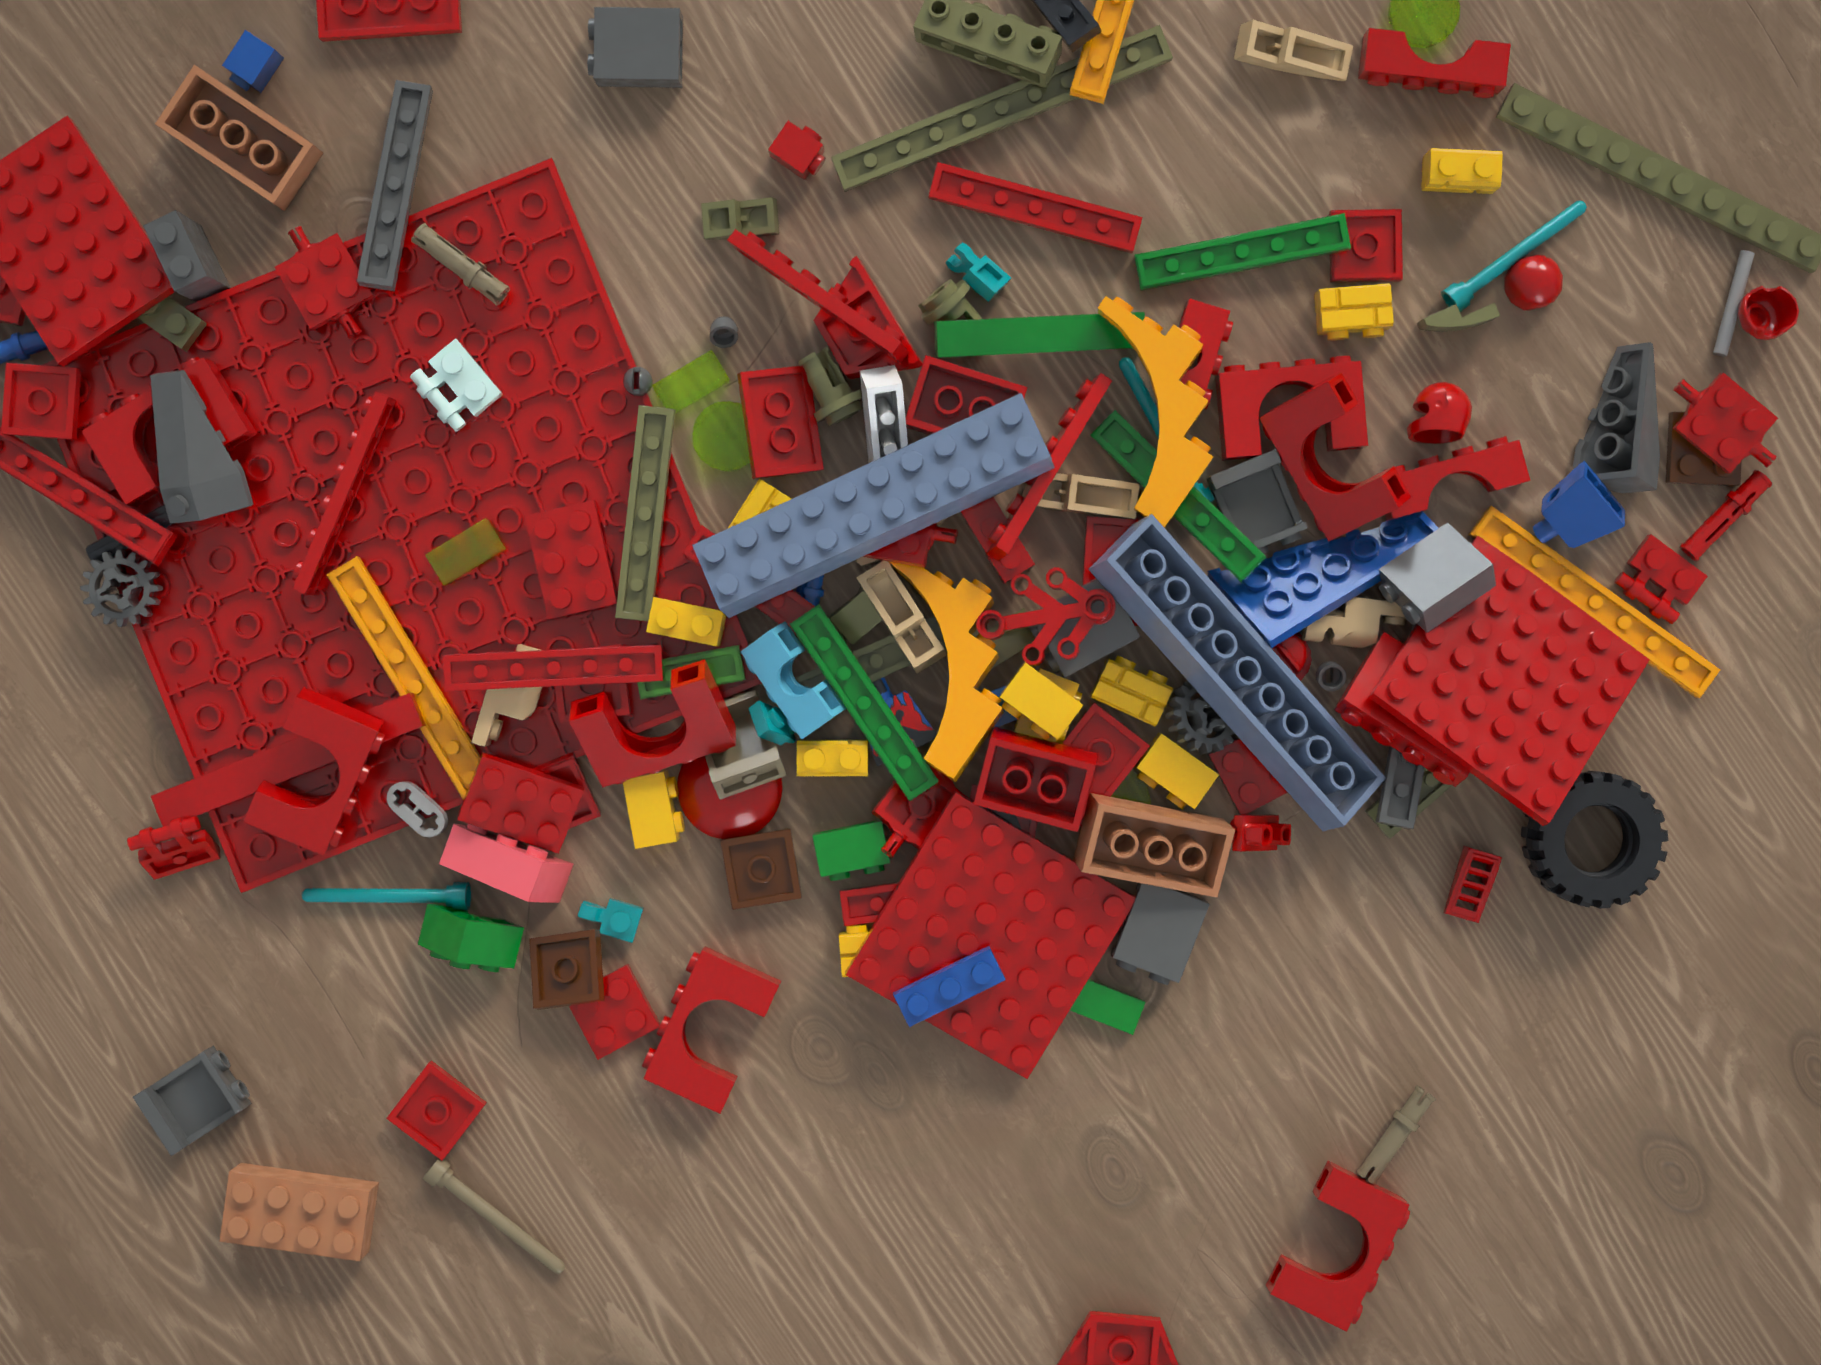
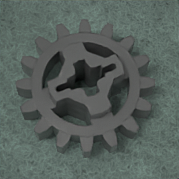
[80,550,163,627]
[1166,681,1234,755]

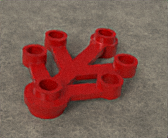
[976,567,1116,666]

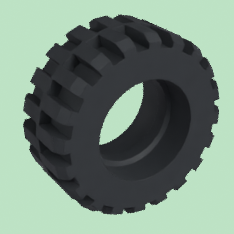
[1521,770,1668,909]

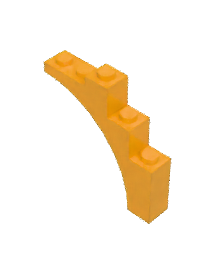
[1098,296,1213,528]
[888,561,1004,782]

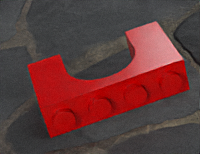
[1215,356,1368,461]
[82,357,257,507]
[1259,372,1411,542]
[1334,632,1471,787]
[569,659,736,788]
[243,687,385,856]
[641,946,781,1114]
[1266,1161,1410,1332]

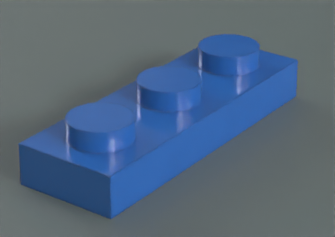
[893,946,1006,1027]

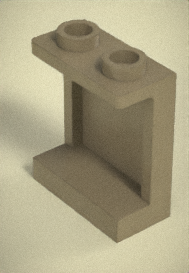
[705,690,787,799]

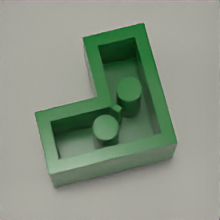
[418,903,524,972]

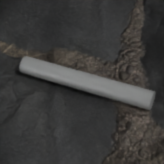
[1713,250,1755,357]

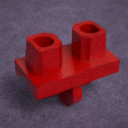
[1230,814,1291,852]

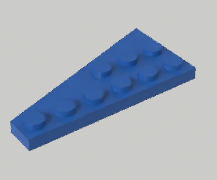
[1207,511,1438,648]

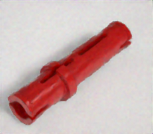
[1680,470,1772,562]

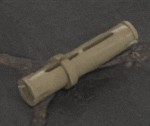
[411,223,510,306]
[1356,1085,1436,1185]

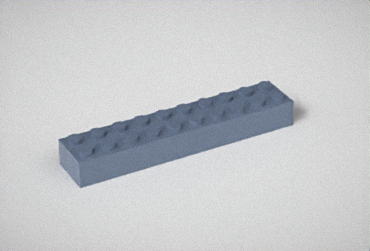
[692,393,1055,618]
[1088,514,1386,831]

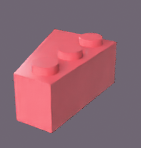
[439,824,574,903]

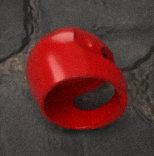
[1407,382,1472,444]

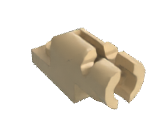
[1301,597,1406,648]
[471,644,542,747]

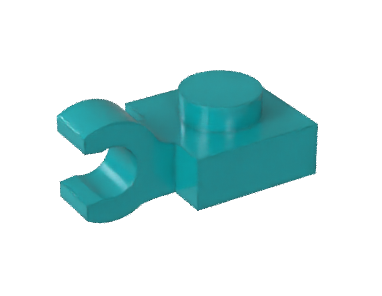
[945,242,1011,302]
[749,701,796,745]
[578,898,644,943]

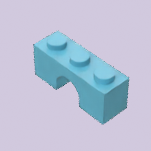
[741,621,846,739]

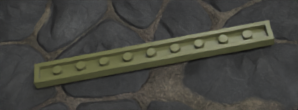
[831,25,1173,192]
[1496,83,1821,274]

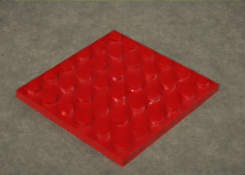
[1369,536,1650,826]
[845,790,1136,1079]

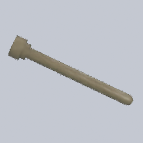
[422,1158,565,1274]

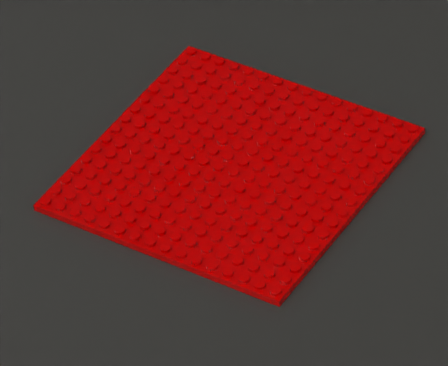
[42,158,762,893]

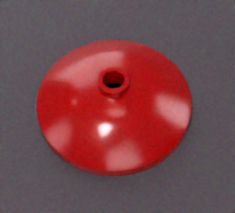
[677,756,783,839]

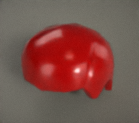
[1504,255,1563,311]
[1738,286,1800,340]

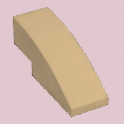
[1234,20,1353,81]
[1025,473,1140,519]
[857,561,946,674]

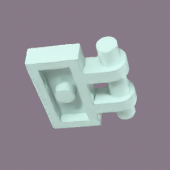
[410,338,503,432]

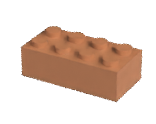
[155,65,323,211]
[1073,793,1235,898]
[219,1163,379,1261]

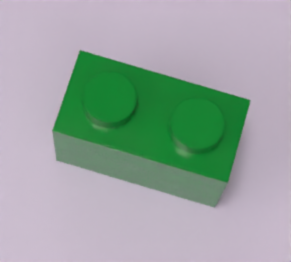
[812,820,891,881]

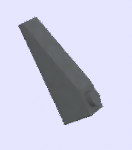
[1573,342,1660,493]
[150,370,253,523]

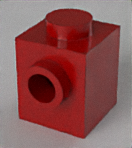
[768,120,826,181]

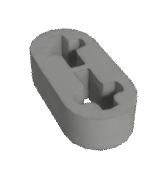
[387,781,448,838]

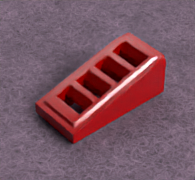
[1443,845,1502,923]

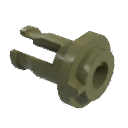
[918,279,983,357]
[798,346,863,427]

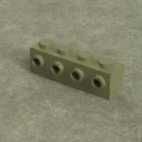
[913,0,1062,89]

